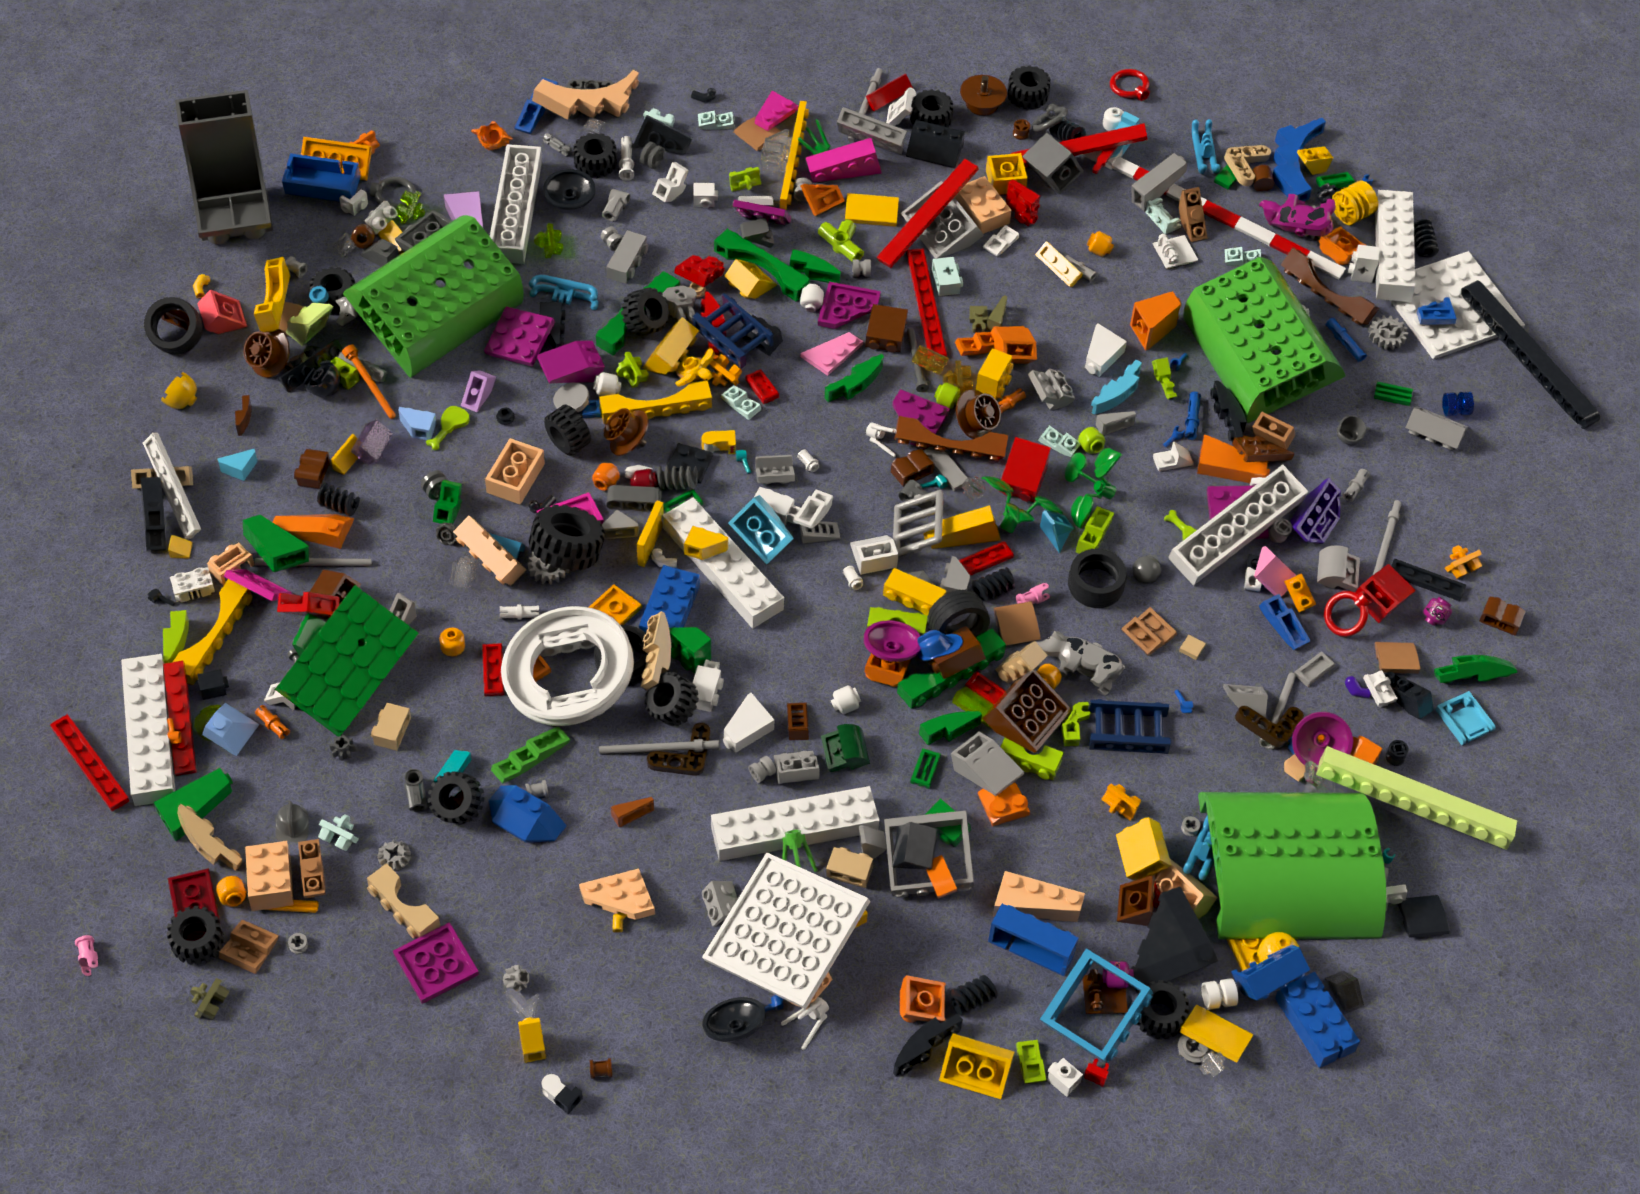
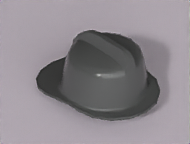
[276,801,309,842]

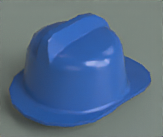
[917,630,963,661]

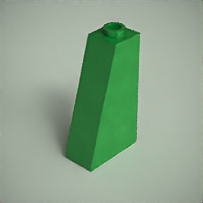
[243,515,309,573]
[154,768,233,841]

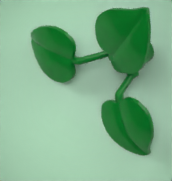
[1065,448,1122,529]
[981,476,1064,533]

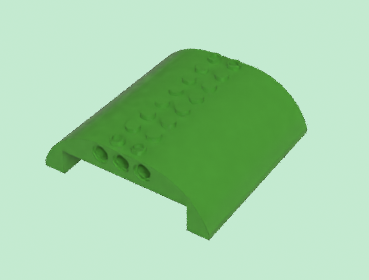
[1198,792,1386,939]

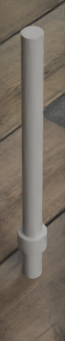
[848,68,883,142]
[1373,500,1402,575]
[255,558,372,566]
[599,739,719,754]

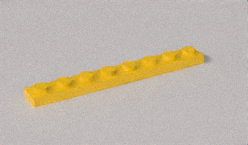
[780,101,809,210]

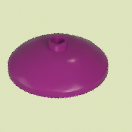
[863,620,921,662]
[1292,712,1353,770]

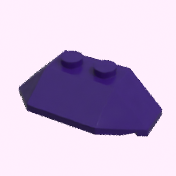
[1290,478,1341,544]

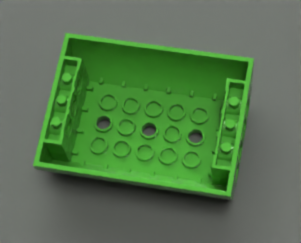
[343,215,524,378]
[1183,257,1346,423]

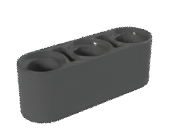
[606,485,662,511]

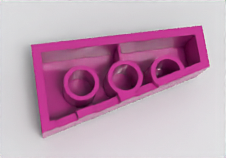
[806,138,882,183]

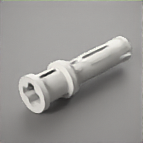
[619,136,634,181]

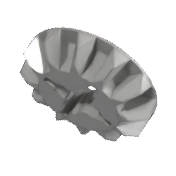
[377,840,411,870]
[1177,1034,1212,1064]

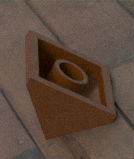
[1117,875,1155,926]

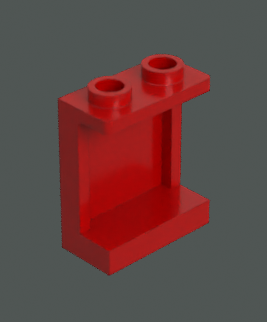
[277,592,339,617]

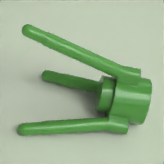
[782,830,818,872]

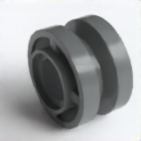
[640,142,665,169]
[421,470,449,500]

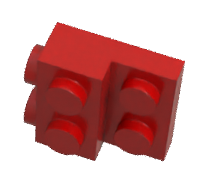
[1006,179,1040,226]
[674,255,725,287]

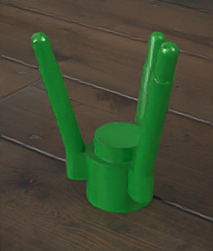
[798,119,831,155]

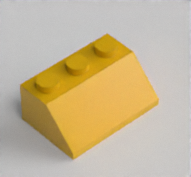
[642,317,699,374]
[883,568,946,616]
[939,1033,1014,1099]

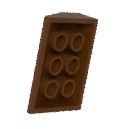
[982,670,1072,753]

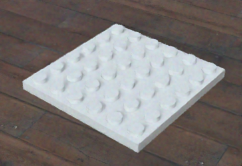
[1390,251,1525,360]
[702,853,870,1009]

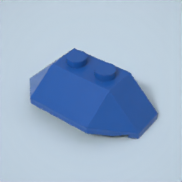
[489,785,567,843]

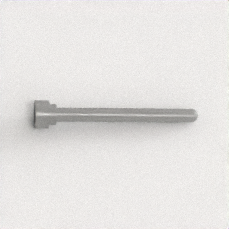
[1259,673,1296,749]

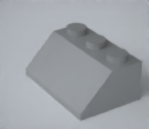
[1405,406,1468,450]

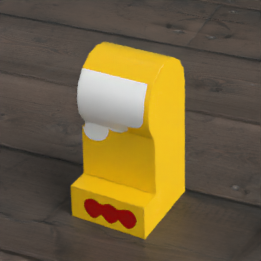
[701,430,736,454]

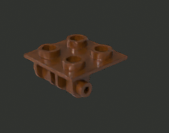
[1082,969,1128,1014]

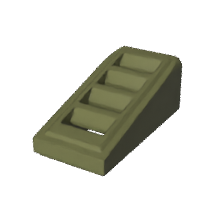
[986,295,1007,331]

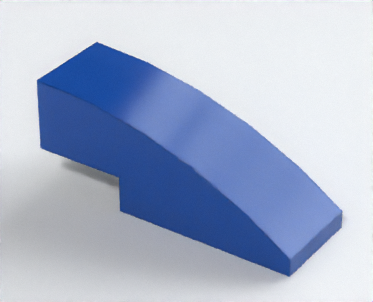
[1259,594,1310,650]

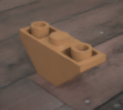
[1178,187,1208,242]
[298,839,326,898]

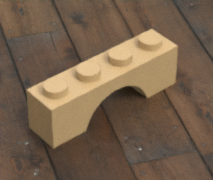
[367,863,441,938]

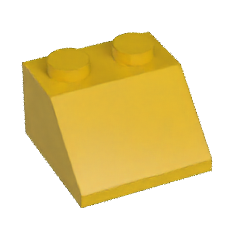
[725,259,777,299]

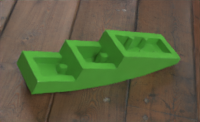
[491,726,570,784]

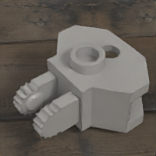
[663,285,697,322]

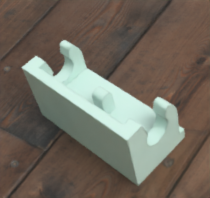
[1146,198,1181,234]

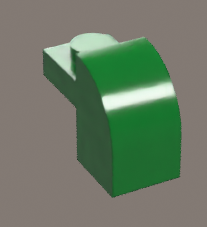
[432,480,462,524]

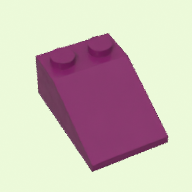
[537,340,605,384]

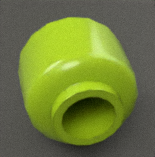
[934,382,961,409]
[1078,427,1105,454]

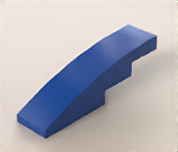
[515,77,559,134]

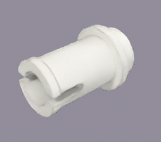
[797,449,819,472]
[843,566,863,590]

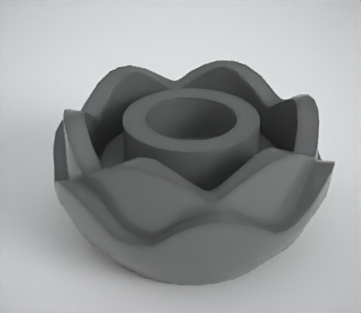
[436,523,458,545]

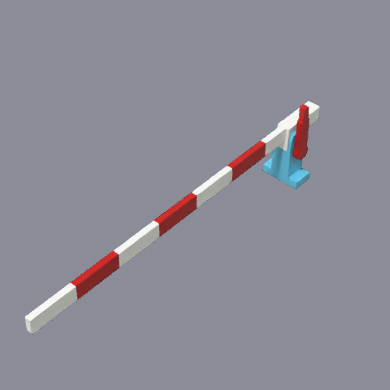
[1082,111,1346,280]

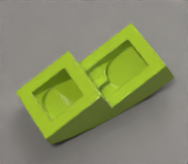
[1016,1040,1046,1084]

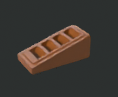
[611,797,654,827]

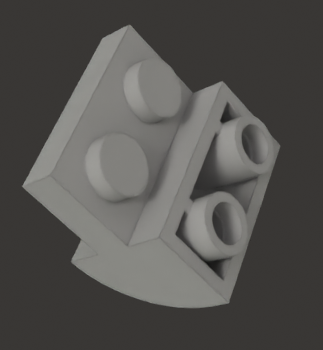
[1028,369,1075,410]
[1317,546,1360,592]
[774,751,819,784]

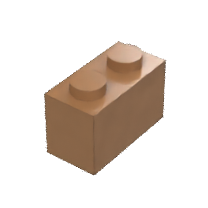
[1252,412,1295,449]

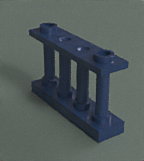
[692,293,773,369]
[1088,699,1171,754]

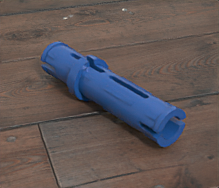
[1325,318,1367,362]
[1185,391,1201,440]

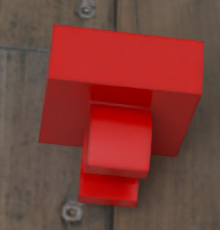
[1084,1058,1109,1087]

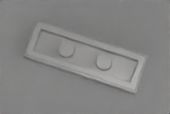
[923,447,970,491]

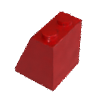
[999,437,1051,502]

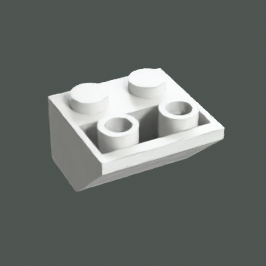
[850,535,898,575]

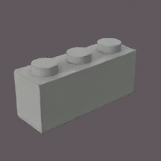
[606,230,649,284]

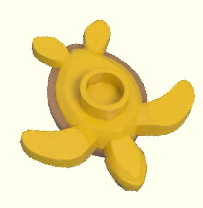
[669,348,715,387]

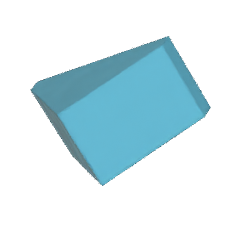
[218,449,258,481]

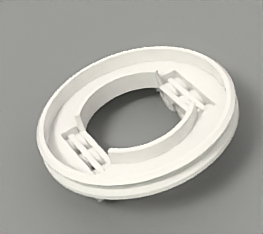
[501,606,634,726]

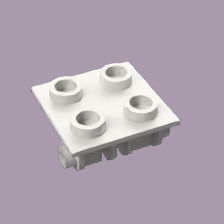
[1153,234,1198,269]
[170,567,215,603]

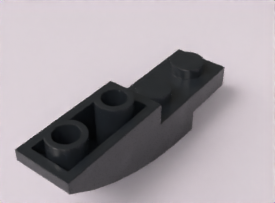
[1210,381,1247,443]
[141,477,166,552]
[893,1013,963,1076]

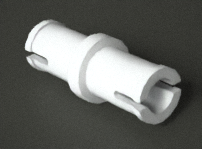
[500,604,539,620]

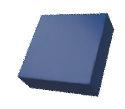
[582,400,601,418]

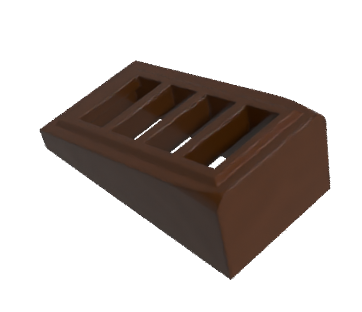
[787,702,809,740]

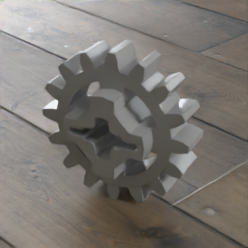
[1368,315,1408,350]
[528,552,569,584]

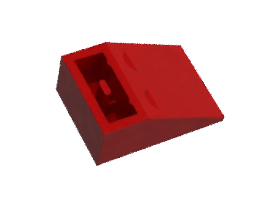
[1355,564,1416,623]

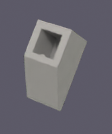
[940,556,970,594]

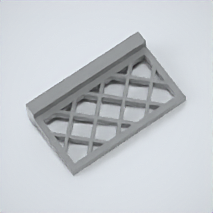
[837,107,907,155]

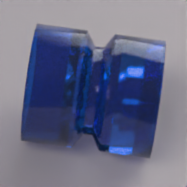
[1442,391,1474,416]

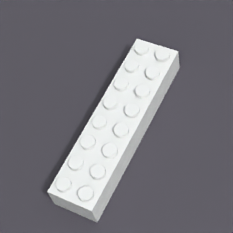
[490,144,542,264]
[1375,190,1415,302]
[1169,465,1308,586]
[662,498,784,628]
[121,654,175,806]
[711,786,879,861]

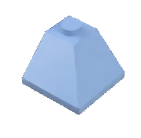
[202,703,259,756]

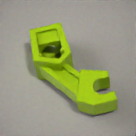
[1152,357,1177,399]
[1061,702,1090,746]

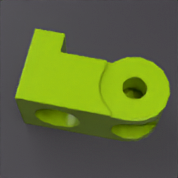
[331,357,360,390]

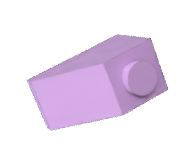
[461,371,496,412]

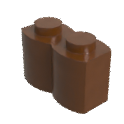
[294,449,330,489]
[891,449,935,487]
[1479,597,1526,636]

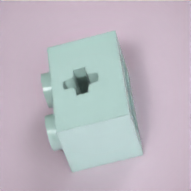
[932,257,963,296]

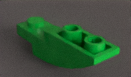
[824,354,884,403]
[1434,655,1517,683]

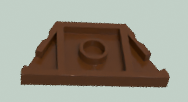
[1232,435,1294,462]

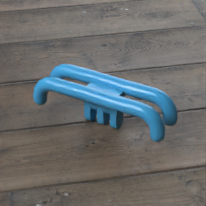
[1192,119,1221,174]
[529,275,599,310]
[1183,815,1214,881]

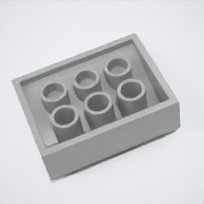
[901,181,984,259]

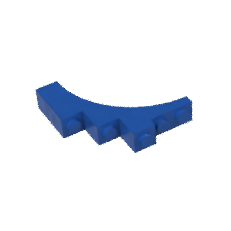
[1272,118,1326,201]

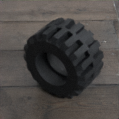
[1007,65,1051,110]
[910,89,953,128]
[573,133,617,178]
[310,267,355,315]
[621,287,670,335]
[544,404,591,456]
[644,672,699,726]
[428,771,485,824]
[167,906,224,965]
[1136,980,1190,1039]

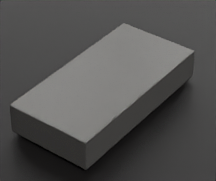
[1294,651,1335,687]

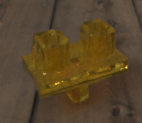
[911,345,949,375]
[943,360,973,395]

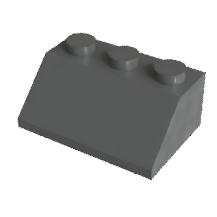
[395,210,452,252]

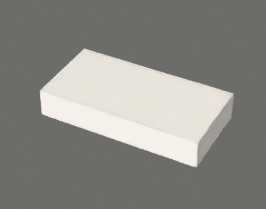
[738,196,773,205]

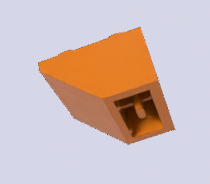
[994,326,1037,364]

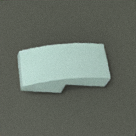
[698,111,735,130]
[1225,247,1261,266]
[721,385,761,420]
[1038,425,1080,457]

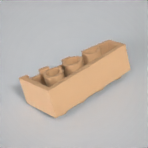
[453,516,527,586]
[992,871,1085,922]

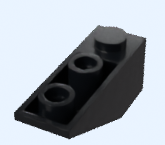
[539,302,566,349]
[1384,672,1434,719]

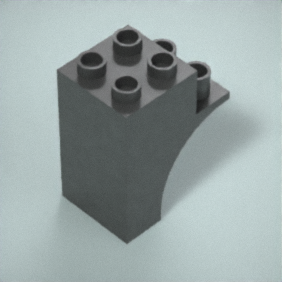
[175,90,273,244]

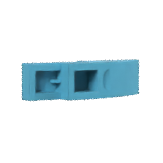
[1091,360,1142,415]

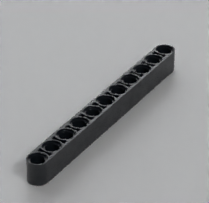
[1461,280,1600,429]

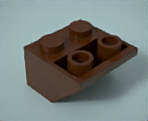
[309,569,361,617]

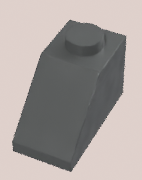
[360,239,399,267]

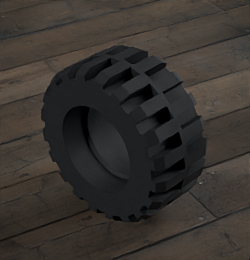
[528,505,605,571]

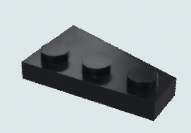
[633,115,693,154]

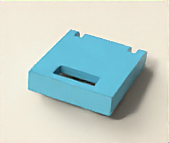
[1435,691,1496,745]

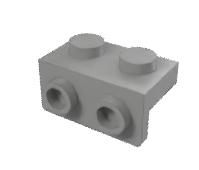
[755,455,795,485]
[702,881,738,926]

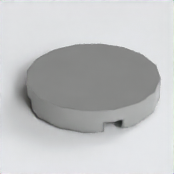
[553,382,590,413]

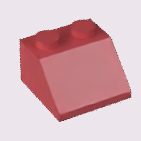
[197,290,247,334]

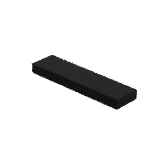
[1391,558,1466,602]

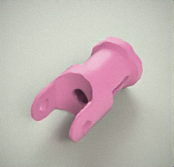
[1016,583,1050,604]
[75,935,98,976]

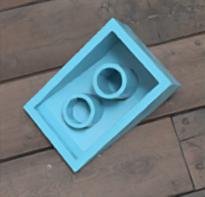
[728,495,794,564]

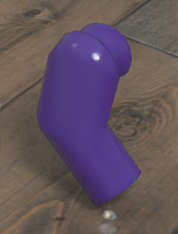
[1345,676,1371,698]

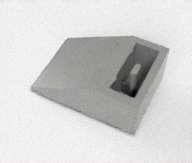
[951,732,1024,796]

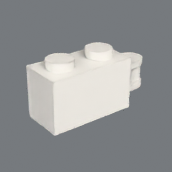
[754,487,801,525]
[693,659,724,712]

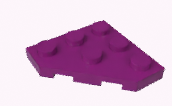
[818,282,881,329]
[892,389,950,450]

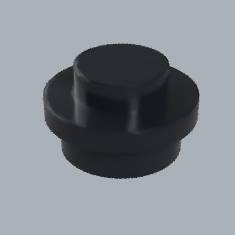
[496,407,515,425]

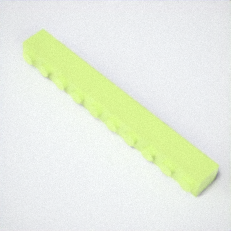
[1316,746,1517,850]

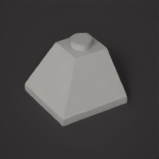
[1223,684,1268,718]

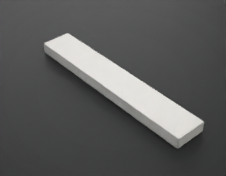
[143,433,201,540]

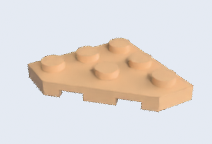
[579,869,655,920]

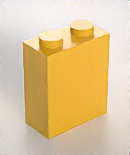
[1116,817,1171,881]

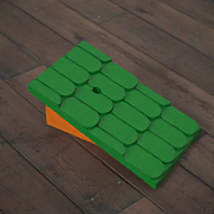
[274,585,418,737]

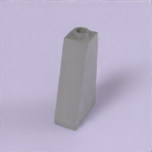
[1131,153,1187,211]

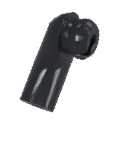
[691,88,716,102]

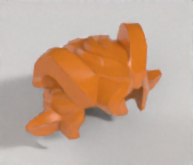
[471,121,513,150]

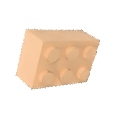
[955,176,1011,234]
[485,438,545,505]
[245,841,294,911]

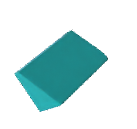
[433,750,472,782]

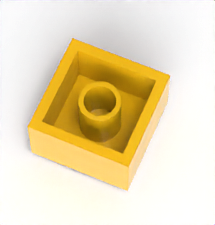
[986,153,1027,195]
[976,348,1013,401]

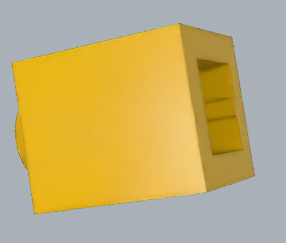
[1297,146,1334,175]
[684,526,728,560]
[518,1017,546,1063]

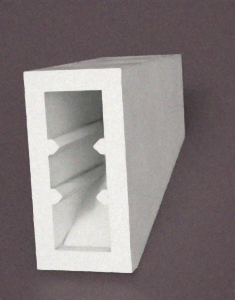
[1085,324,1127,377]
[723,693,774,753]

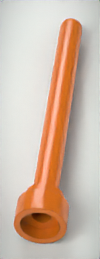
[342,344,396,419]

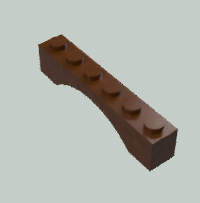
[1281,248,1380,325]

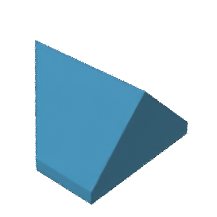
[1040,510,1075,553]

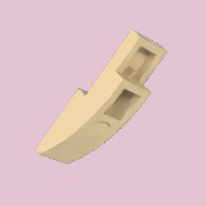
[641,611,671,690]
[177,804,242,871]

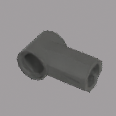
[898,480,936,510]
[404,769,427,812]

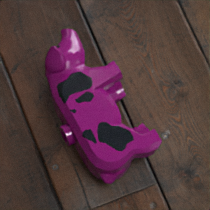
[1259,194,1336,236]

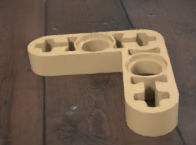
[1224,145,1271,186]

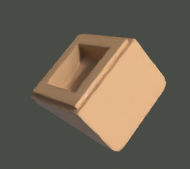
[1284,754,1313,782]

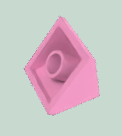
[1254,546,1296,597]

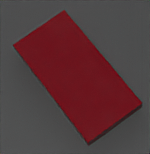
[167,868,220,941]

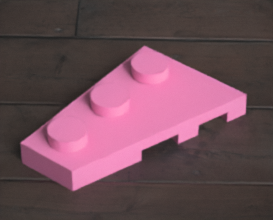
[800,332,863,376]

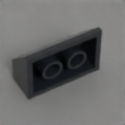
[906,120,965,168]

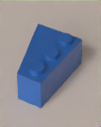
[1231,945,1310,1001]

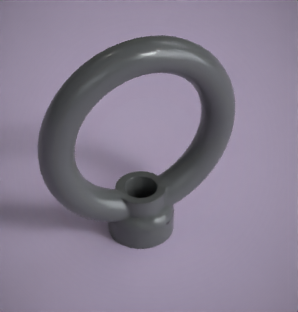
[1031,104,1068,132]
[370,177,416,211]

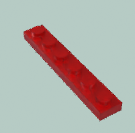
[163,660,197,776]
[50,714,129,812]

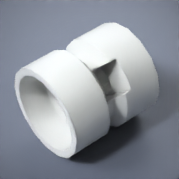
[1201,978,1238,1010]

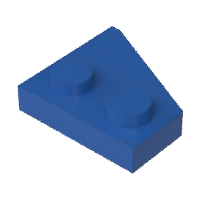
[1417,297,1457,325]

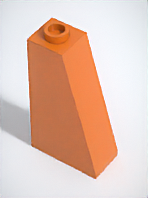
[1197,435,1270,483]

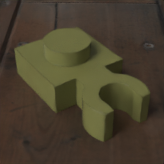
[969,306,988,333]

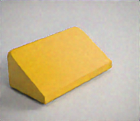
[378,220,404,255]
[331,434,365,475]

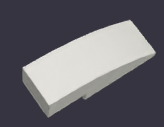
[793,490,833,528]

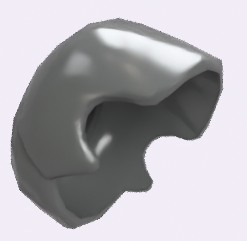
[1336,415,1367,445]
[1132,555,1161,583]

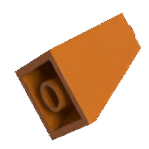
[1130,291,1181,351]

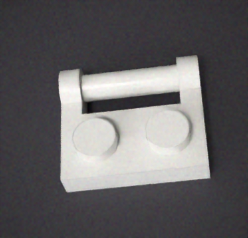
[886,88,916,126]

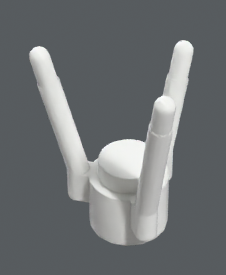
[866,422,896,457]
[781,997,829,1050]

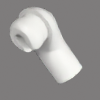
[625,465,652,479]
[651,548,677,568]

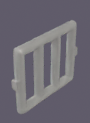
[893,490,944,556]

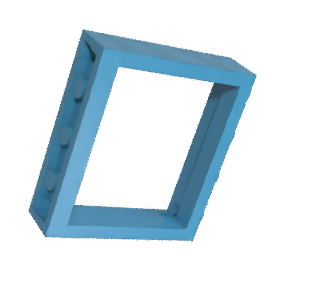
[1040,948,1153,1064]

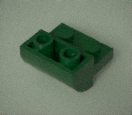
[821,724,870,773]

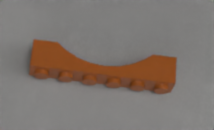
[894,416,1008,461]

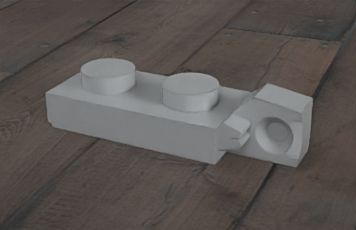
[338,352,387,382]

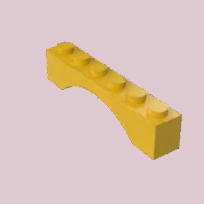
[254,257,290,332]
[599,381,712,424]
[173,579,252,685]

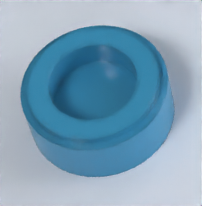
[309,286,329,304]

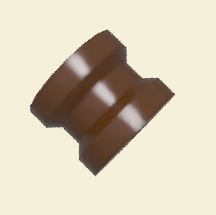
[1013,119,1030,140]

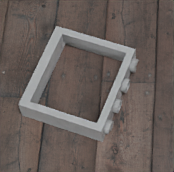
[884,810,974,898]

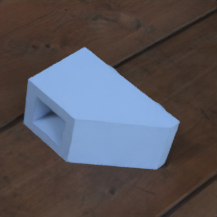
[398,407,437,440]

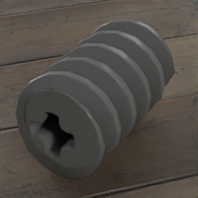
[657,466,698,490]

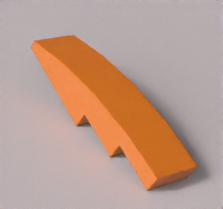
[955,326,1025,356]

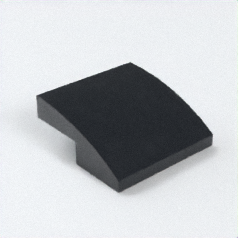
[1398,895,1450,938]

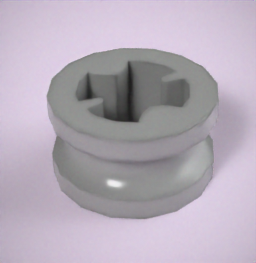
[1181,816,1200,836]
[288,933,308,954]

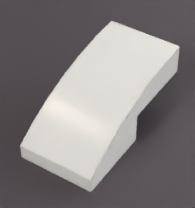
[983,225,1019,257]

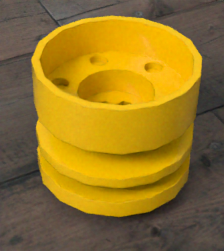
[1332,180,1378,225]

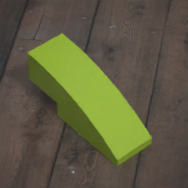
[1075,506,1114,554]
[163,610,189,664]

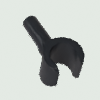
[147,589,176,606]

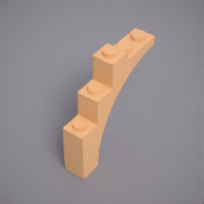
[532,70,639,120]

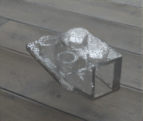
[761,129,792,177]

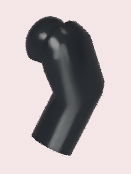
[528,495,556,513]

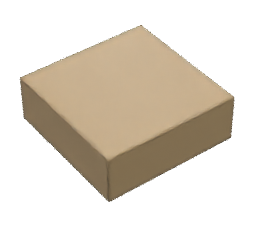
[1179,635,1206,660]

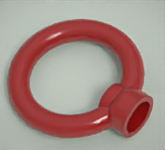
[1110,69,1150,101]
[1324,591,1372,637]

